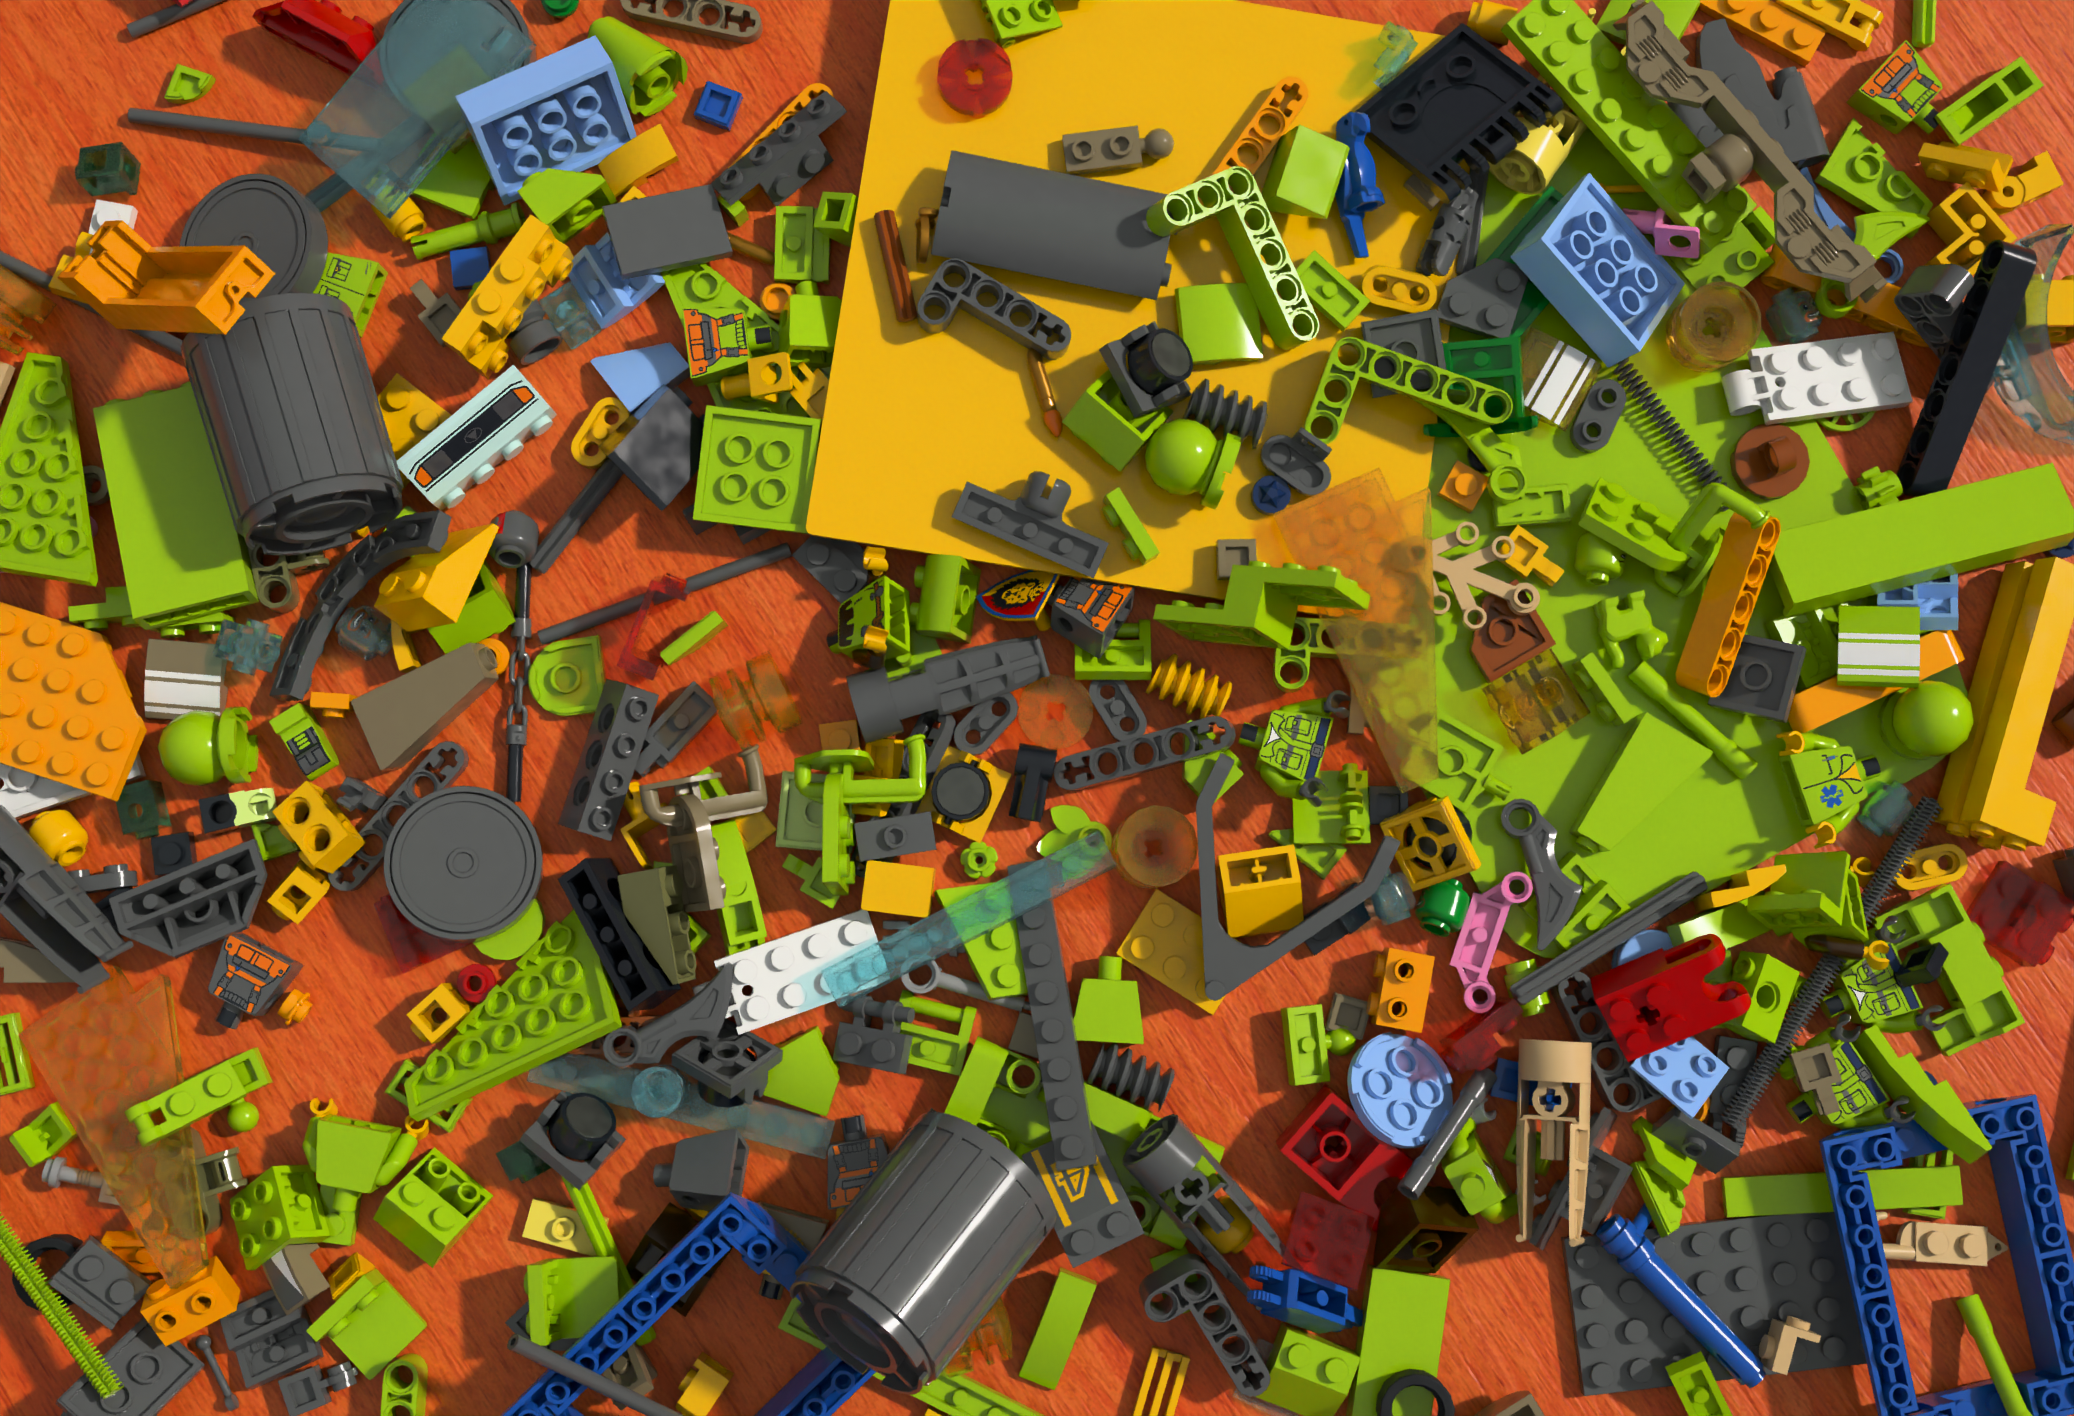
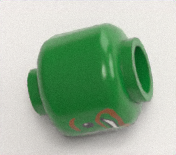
[1415,878,1471,937]

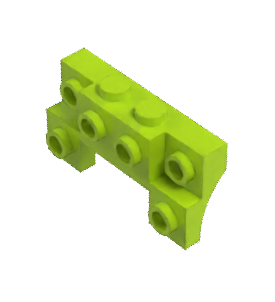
[1870,884,2025,1057]

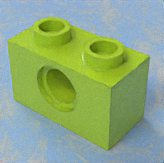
[1720,951,1800,1044]

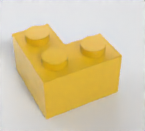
[1923,181,2017,276]

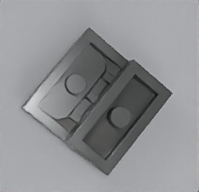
[220,1289,324,1390]

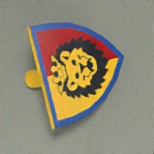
[976,570,1060,631]

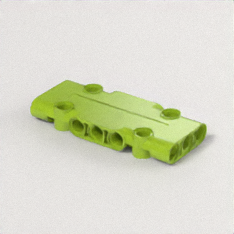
[944,1036,1225,1251]

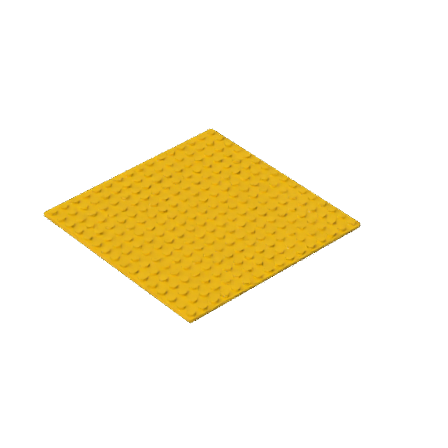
[806,0,1470,625]

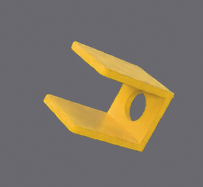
[861,860,936,918]

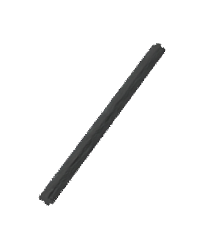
[1720,796,1943,1130]

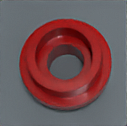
[457,964,496,1002]

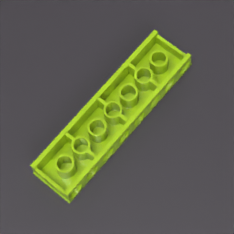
[1769,463,2074,618]
[1346,1264,1450,1416]

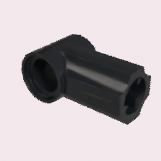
[1009,743,1057,822]

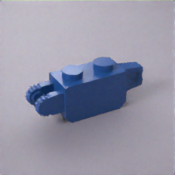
[1247,1265,1363,1334]

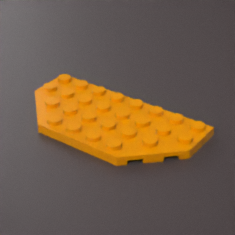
[0,602,147,802]

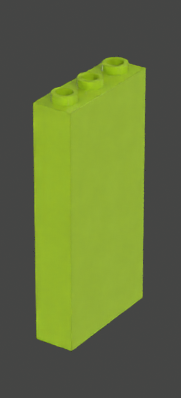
[93,382,259,630]

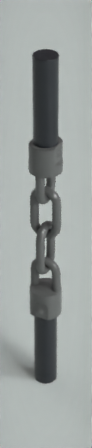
[506,563,532,802]

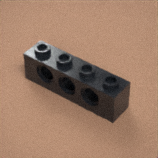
[558,858,682,1012]

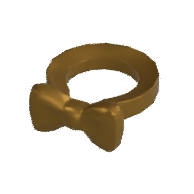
[915,207,939,264]

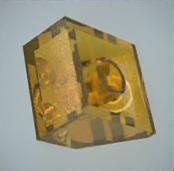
[1482,648,1591,755]

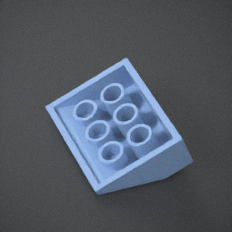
[455,35,637,206]
[1511,173,1685,368]

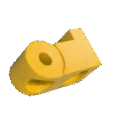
[1982,151,2064,216]

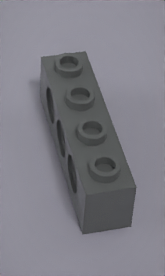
[558,679,659,841]

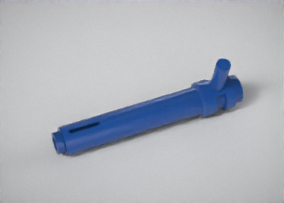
[1596,1203,1766,1388]

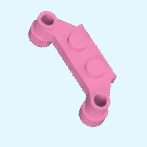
[1449,871,1533,1013]

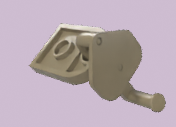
[639,744,768,912]

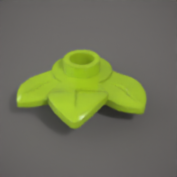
[1036,805,1112,881]

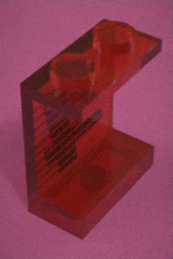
[617,572,693,680]

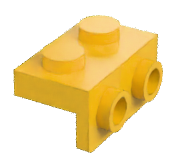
[1918,141,2013,192]

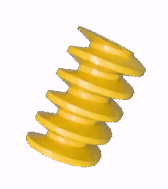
[1145,653,1232,727]

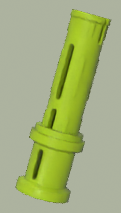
[411,202,526,260]

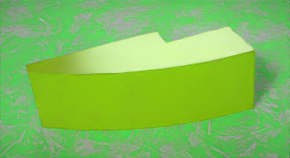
[1934,56,2044,147]
[1666,891,1772,949]
[1018,1267,1097,1390]

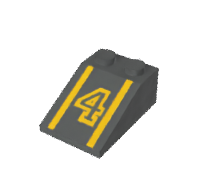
[1021,1121,1144,1268]

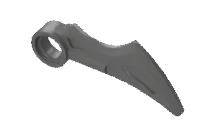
[1501,799,1583,951]
[603,962,733,1067]

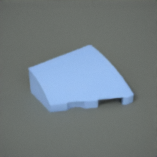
[590,342,690,414]
[1877,574,1959,630]

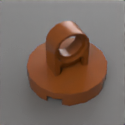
[1730,424,1810,500]

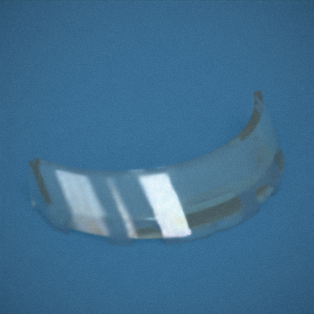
[1992,224,2074,445]

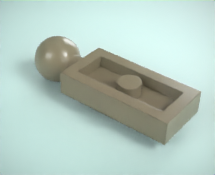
[1062,125,1174,175]

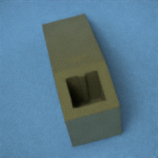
[617,865,696,985]

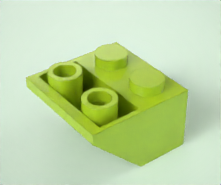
[373,1147,493,1268]

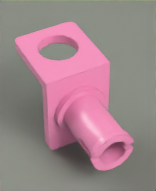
[1623,208,1700,258]

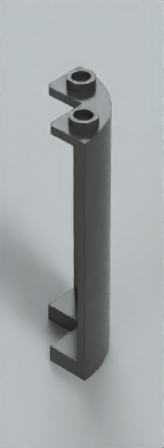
[931,150,1178,300]

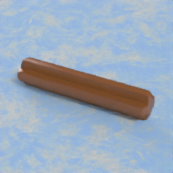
[874,210,917,322]

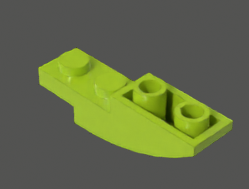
[68,586,235,638]
[711,820,767,956]

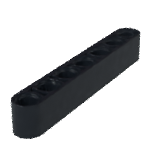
[1896,240,2037,497]

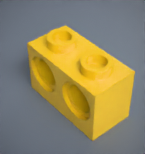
[272,780,366,874]

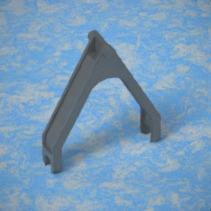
[1196,753,1401,1001]

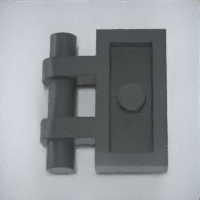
[832,994,915,1074]

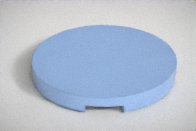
[1347,1032,1453,1149]

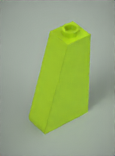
[1569,712,1713,854]

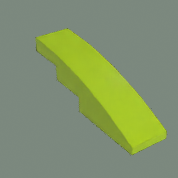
[1852,1025,1993,1164]

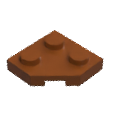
[1469,579,1556,684]

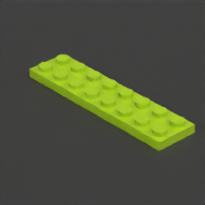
[1501,0,1757,255]

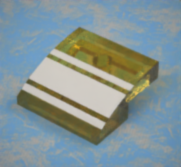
[1521,327,1602,431]

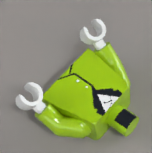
[1441,1098,1547,1224]

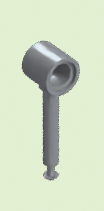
[901,954,1031,1012]

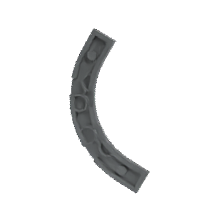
[269,510,452,701]

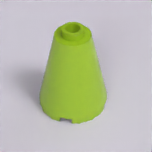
[587,16,688,117]

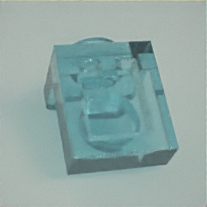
[1372,21,1418,89]
[539,281,602,350]

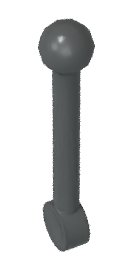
[195,1335,240,1411]

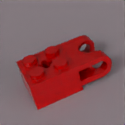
[1590,933,1751,1062]
[1275,1084,1414,1232]

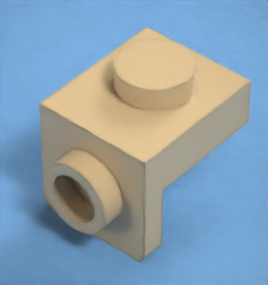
[1759,1316,1821,1375]

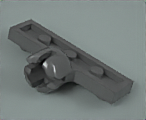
[952,471,1109,579]

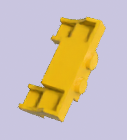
[441,214,574,379]

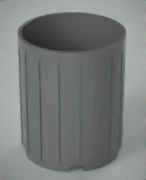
[181,293,404,555]
[790,1112,1056,1395]

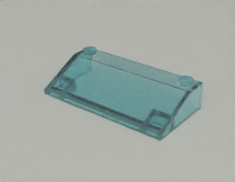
[298,0,537,219]

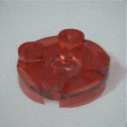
[937,38,1013,119]

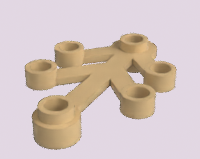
[1397,522,1540,631]

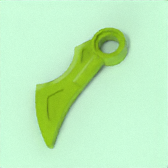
[1815,211,1931,319]
[1411,389,1528,504]

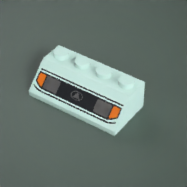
[396,365,557,510]

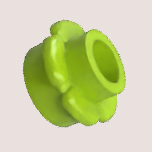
[960,841,998,879]

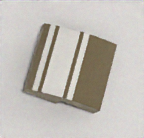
[144,639,229,721]

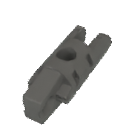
[1416,187,1479,276]

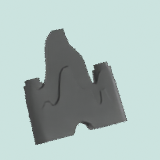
[1667,18,1830,170]

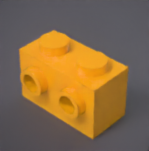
[1366,947,1435,1033]
[140,1255,240,1347]

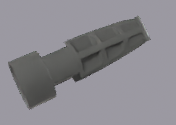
[846,635,1050,744]
[0,805,134,994]
[1122,1114,1303,1310]

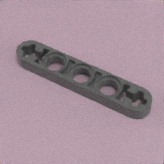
[850,709,956,879]
[1054,716,1236,791]
[328,741,469,891]

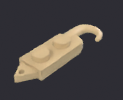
[1876,1211,2008,1266]

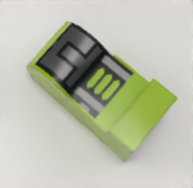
[269,703,339,781]

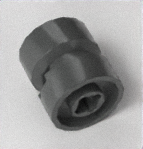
[506,299,563,365]

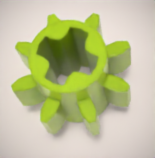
[1853,466,1903,510]

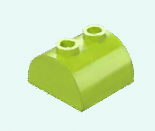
[910,554,981,643]

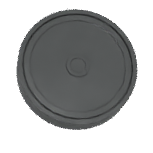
[179,174,328,303]
[383,786,543,943]

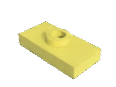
[522,1197,609,1257]

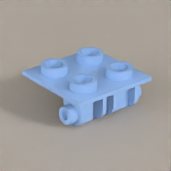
[1630,1036,1729,1119]

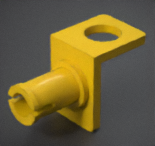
[721,352,793,404]
[620,781,668,870]

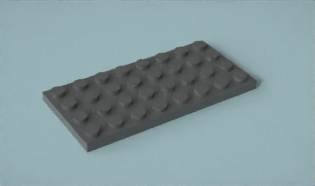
[1561,1212,1867,1396]

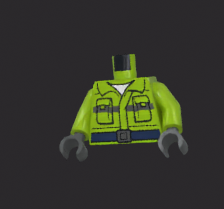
[1238,690,1351,807]
[1819,915,1948,1034]
[1786,1014,1916,1129]

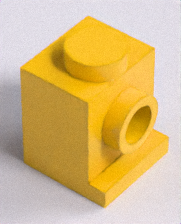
[267,858,331,925]
[407,982,474,1044]
[675,1352,734,1416]

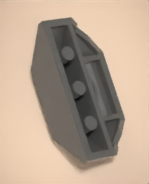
[109,839,268,958]

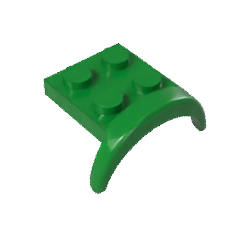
[1423,336,1538,437]

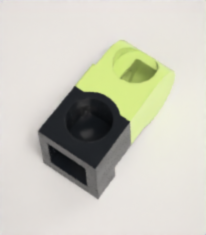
[198,788,277,836]

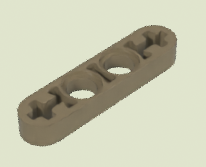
[620,0,763,44]

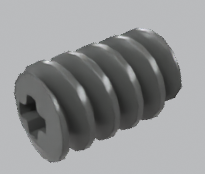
[1183,379,1268,449]
[1087,1043,1175,1112]

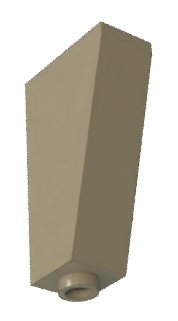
[351,643,499,771]

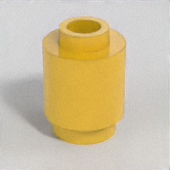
[1467,0,1518,46]
[371,185,427,242]

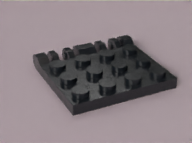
[1355,23,1564,204]

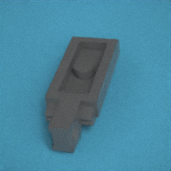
[635,681,723,777]

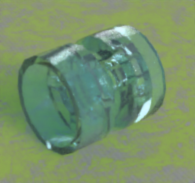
[631,1063,690,1118]

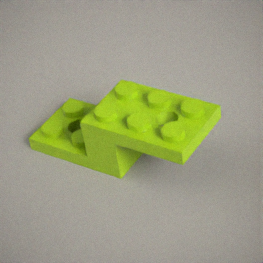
[1153,561,1371,649]

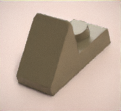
[603,1341,658,1411]

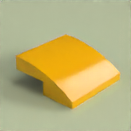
[1693,864,1787,912]

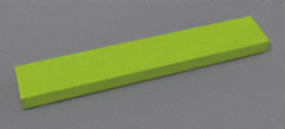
[1721,1165,1963,1217]

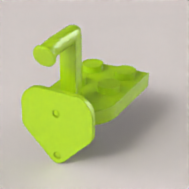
[1578,477,1771,598]
[794,734,926,896]

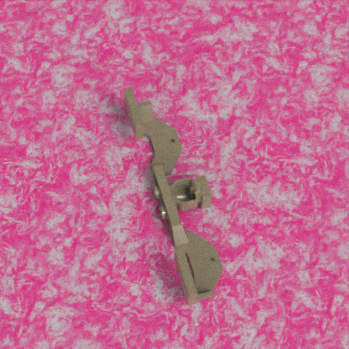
[1613,0,1888,303]

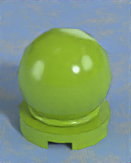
[1145,418,1241,509]
[1878,680,1974,759]
[158,707,259,786]

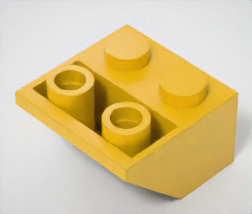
[1215,844,1304,939]

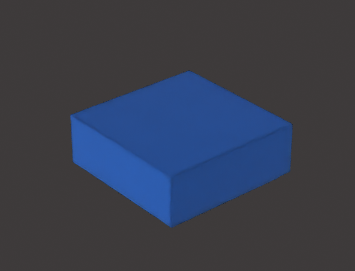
[694,81,743,131]
[449,246,491,291]

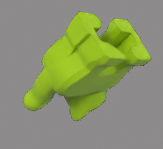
[1593,590,1668,669]

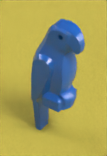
[1335,112,1385,258]

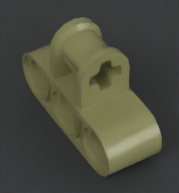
[247,543,330,614]
[154,1126,249,1240]

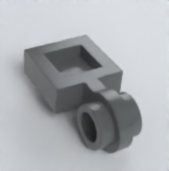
[278,1361,358,1416]

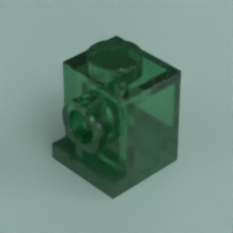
[75,142,141,196]
[116,780,171,840]
[496,1141,552,1184]

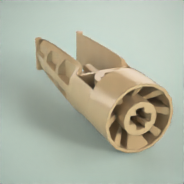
[1516,1039,1592,1247]

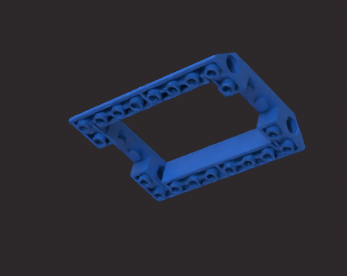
[1819,1094,2074,1416]
[501,1192,876,1416]

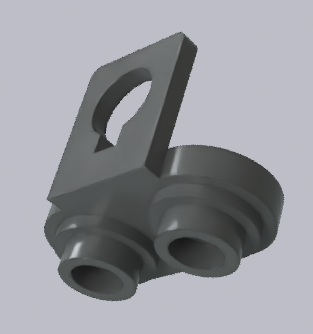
[1261,427,1332,497]

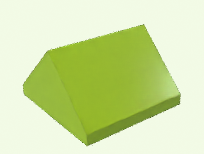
[1261,124,1350,219]

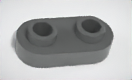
[1570,379,1626,453]
[1089,680,1147,742]
[954,692,1018,756]
[68,864,138,894]

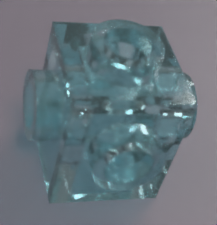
[212,618,283,676]

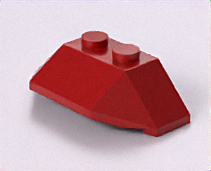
[252,0,394,98]

